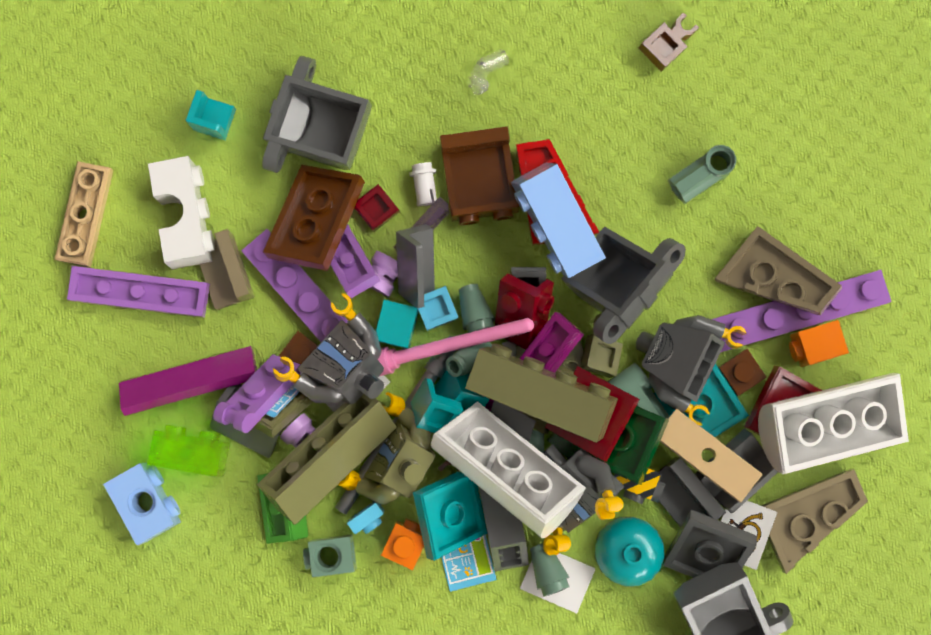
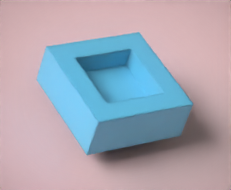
[418,286,459,331]
[347,501,385,534]

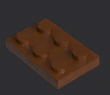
[263,165,365,271]

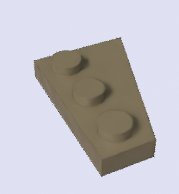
[715,226,842,316]
[762,469,868,574]

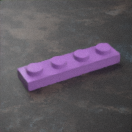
[241,229,348,342]
[67,266,210,318]

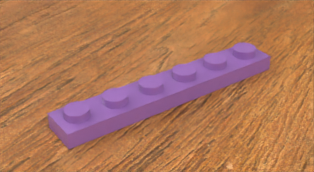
[712,270,892,352]

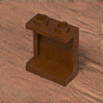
[440,126,519,225]

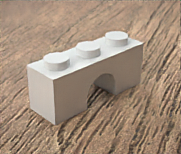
[148,156,215,270]

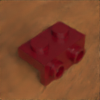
[494,273,554,350]

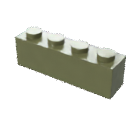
[465,344,618,443]
[257,394,397,525]

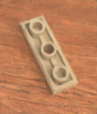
[55,161,114,268]
[660,409,762,503]

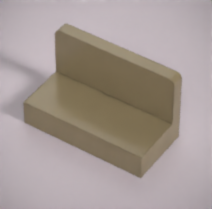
[200,229,255,310]

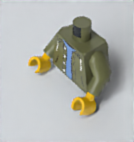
[338,392,435,504]

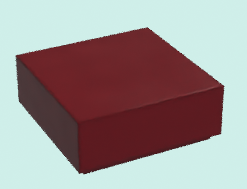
[354,184,400,232]

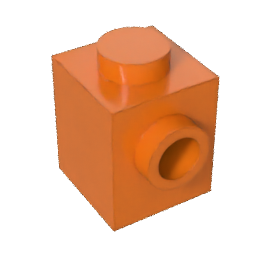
[789,320,849,367]
[381,519,424,571]

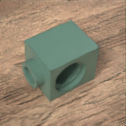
[303,534,357,577]

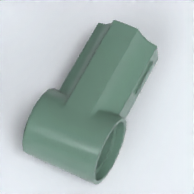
[668,145,736,204]
[607,363,670,419]

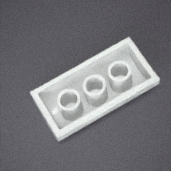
[758,373,909,474]
[431,402,586,538]

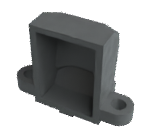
[262,55,372,173]
[561,226,686,344]
[673,562,794,635]

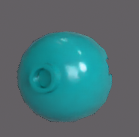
[595,517,664,587]

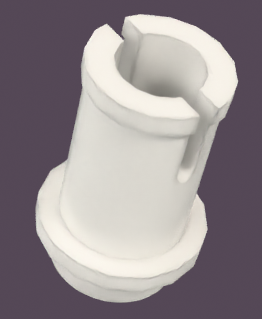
[409,162,438,206]

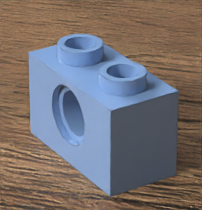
[103,463,181,545]

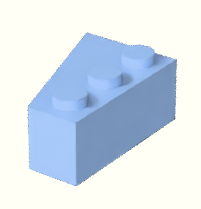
[511,163,606,278]

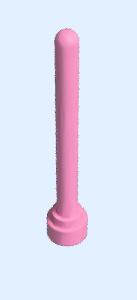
[378,318,534,376]

